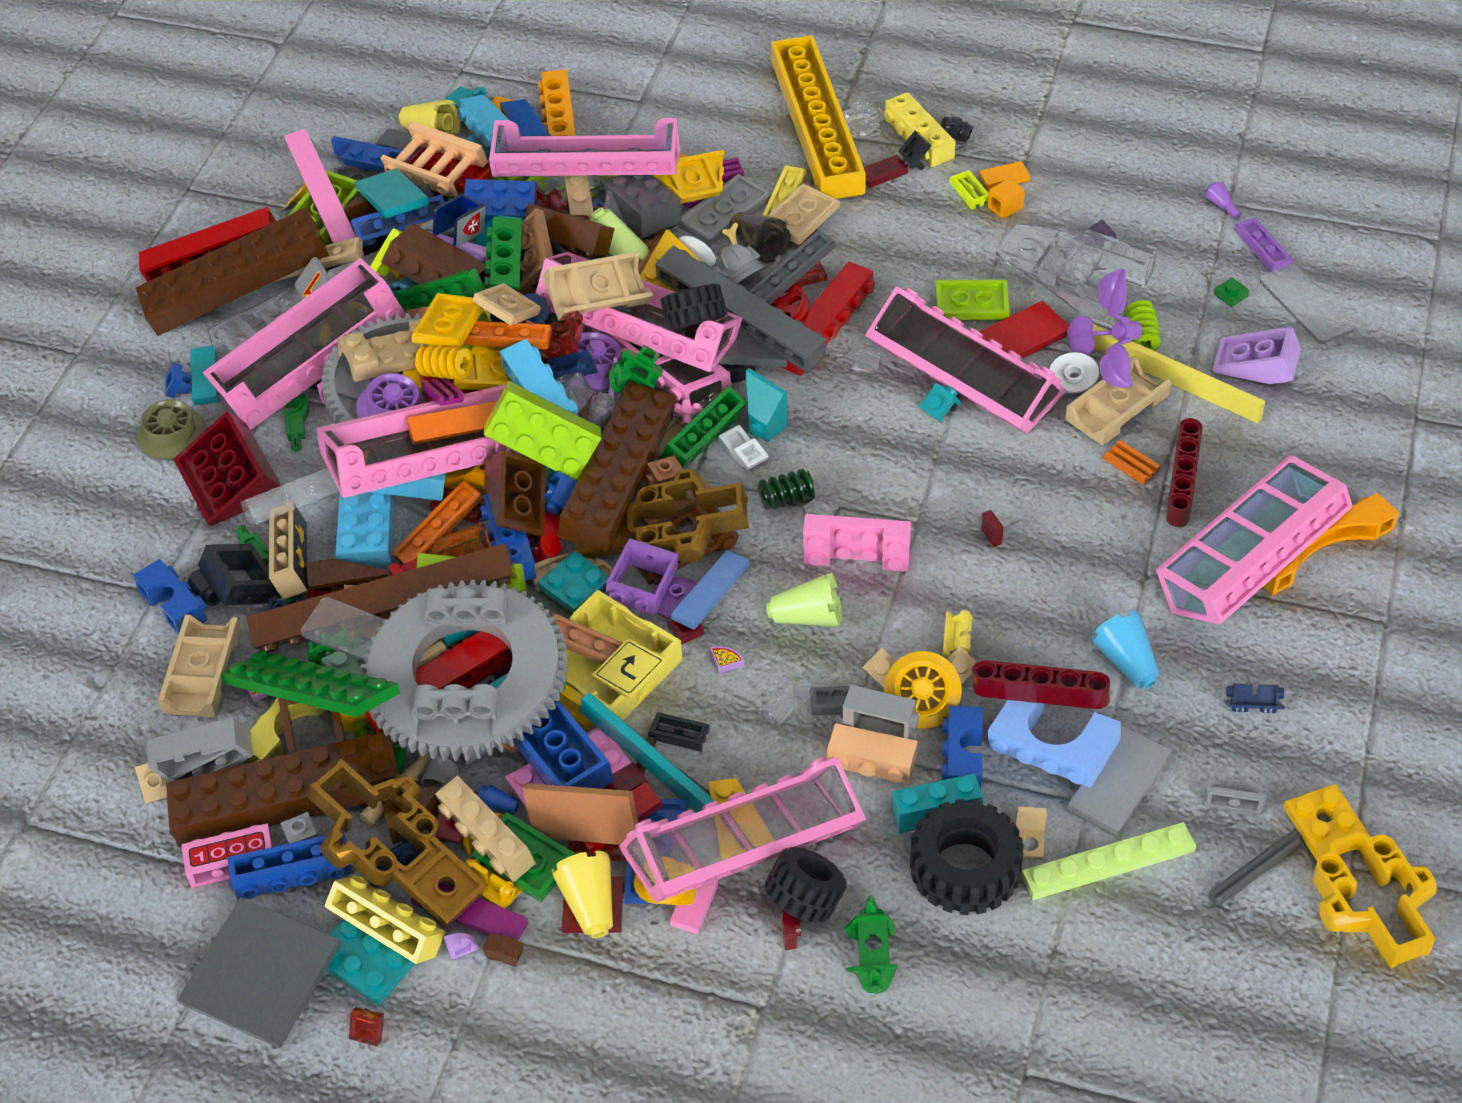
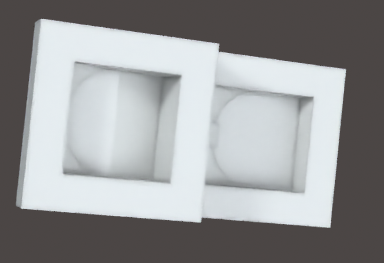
[718,425,769,470]

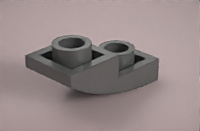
[376,129,423,154]

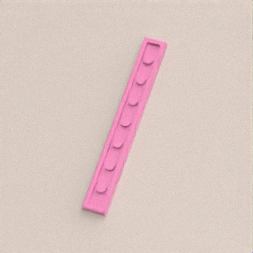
[284,129,364,265]

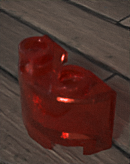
[538,310,584,359]

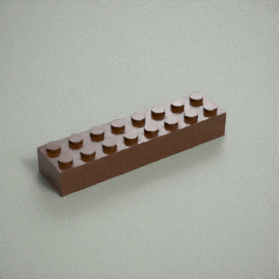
[136,207,329,336]
[558,381,676,553]
[166,732,403,847]

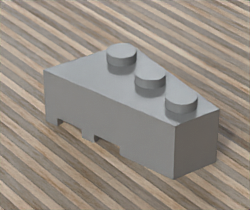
[146,717,253,782]

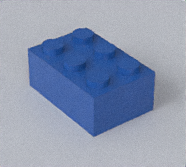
[462,179,537,223]

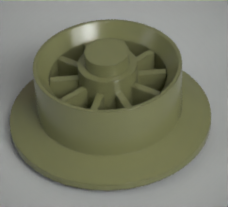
[137,399,206,460]

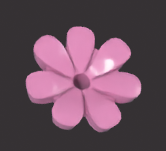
[674,399,704,427]

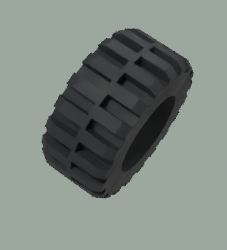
[910,799,1024,915]

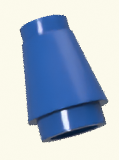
[477,784,519,816]

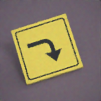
[592,638,667,700]

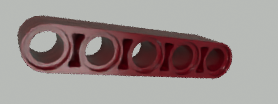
[1166,418,1203,527]
[972,660,1110,709]

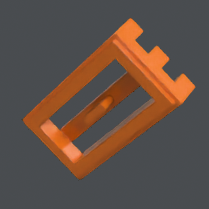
[1103,440,1160,485]

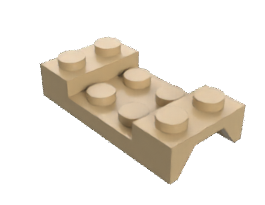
[543,252,653,321]
[337,318,436,382]
[1065,356,1172,446]
[158,615,242,717]

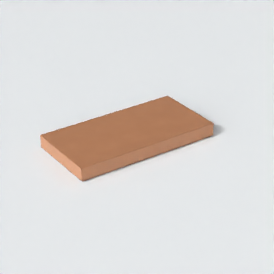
[523,783,639,846]

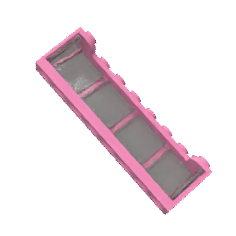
[619,757,866,903]

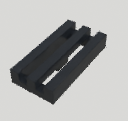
[648,712,710,752]

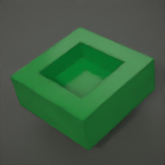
[1214,277,1249,307]

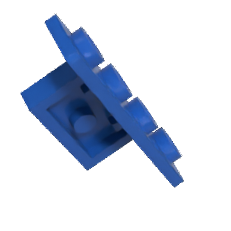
[331,136,414,173]

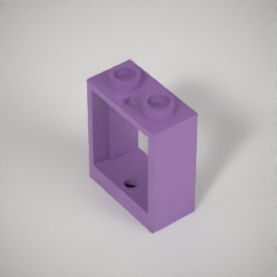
[606,538,679,616]

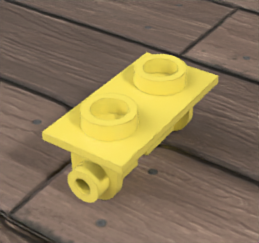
[943,610,973,659]

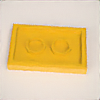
[412,293,484,348]

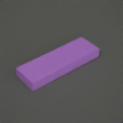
[1234,217,1294,273]

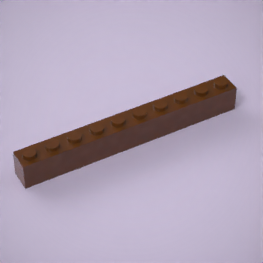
[246,543,517,653]

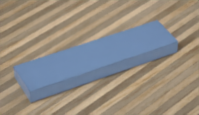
[671,550,749,630]

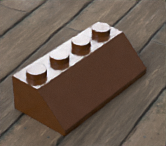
[381,224,487,298]

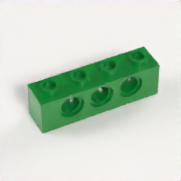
[484,217,522,292]
[660,386,747,469]

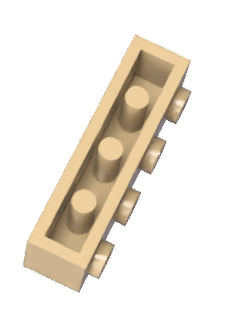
[435,775,536,883]

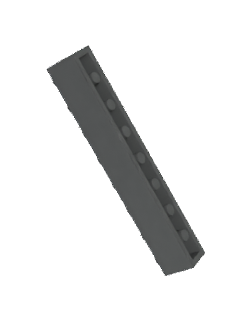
[655,245,826,373]

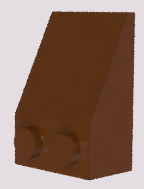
[485,451,546,537]

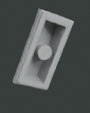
[1204,786,1266,814]

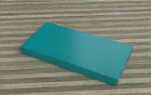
[355,168,429,219]

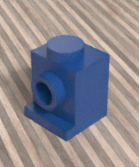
[545,471,578,515]

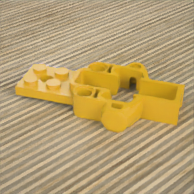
[1283,784,1437,969]

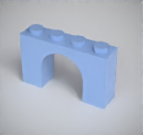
[988,700,1121,788]

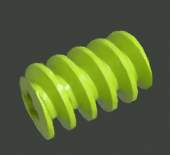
[1126,300,1161,351]

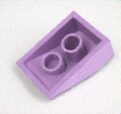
[1213,327,1301,384]

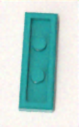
[191,345,219,406]

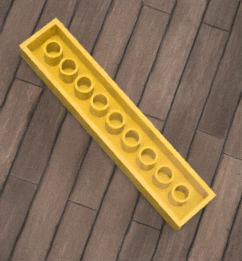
[771,35,866,199]

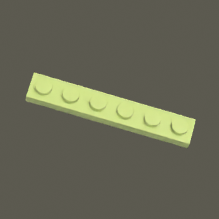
[1021,822,1196,900]

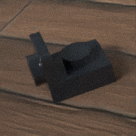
[898,130,932,170]

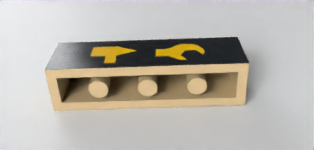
[269,502,308,599]

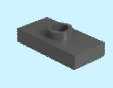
[810,686,866,715]

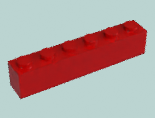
[139,207,276,282]
[781,261,875,376]
[365,631,513,733]

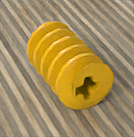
[415,345,473,380]

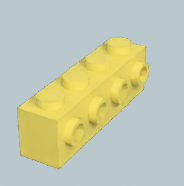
[884,92,955,168]
[324,875,446,964]

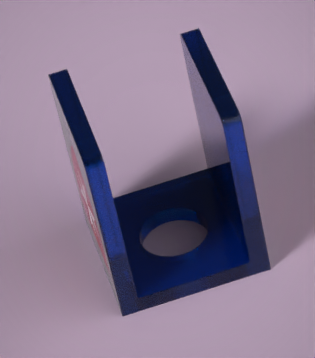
[433,194,486,247]

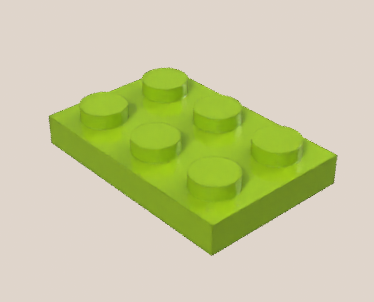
[936,280,1010,320]

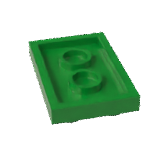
[471,812,575,902]

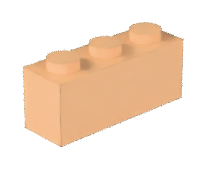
[827,723,918,784]

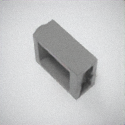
[843,685,920,741]

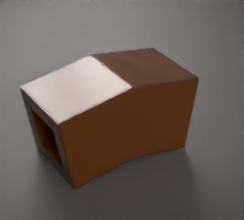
[482,933,523,967]

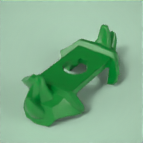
[844,896,898,994]

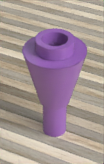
[1205,182,1241,219]

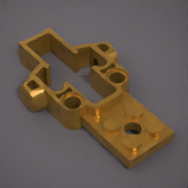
[575,469,749,563]
[309,759,488,928]

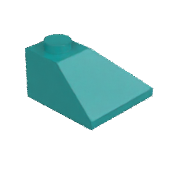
[746,368,787,443]

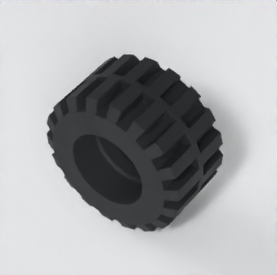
[660,283,728,330]
[764,847,847,923]

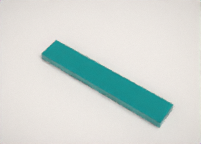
[580,692,714,813]

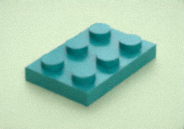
[326,919,415,1005]

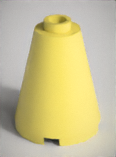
[399,99,461,135]
[552,851,613,938]

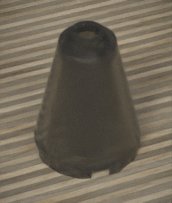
[729,212,791,263]

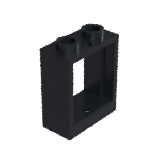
[198,543,276,606]

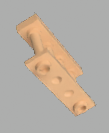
[380,122,488,198]

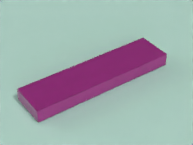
[411,883,529,941]

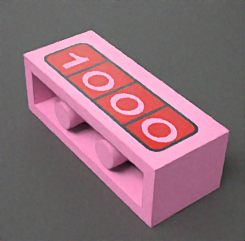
[181,823,274,888]

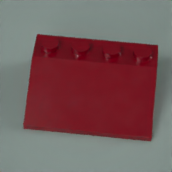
[173,410,282,526]

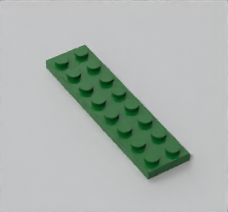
[221,651,400,717]

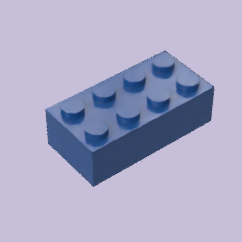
[513,701,614,789]

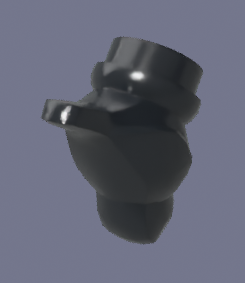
[941,116,973,143]

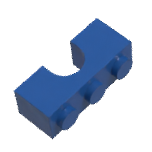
[133,559,207,635]
[941,706,983,789]

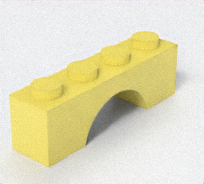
[243,697,325,764]

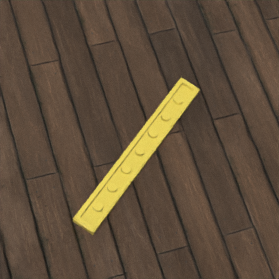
[1093,324,1265,424]

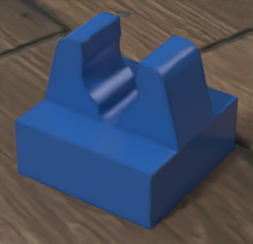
[165,363,192,398]

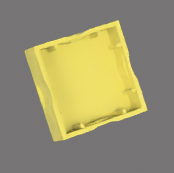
[564,590,682,720]

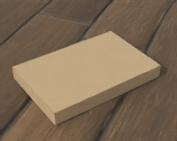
[762,183,840,245]

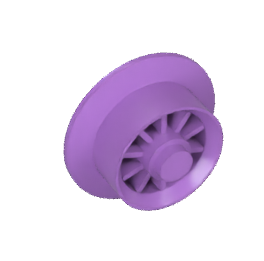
[566,332,621,390]
[356,373,427,418]

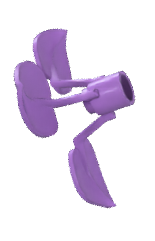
[1067,269,1142,388]

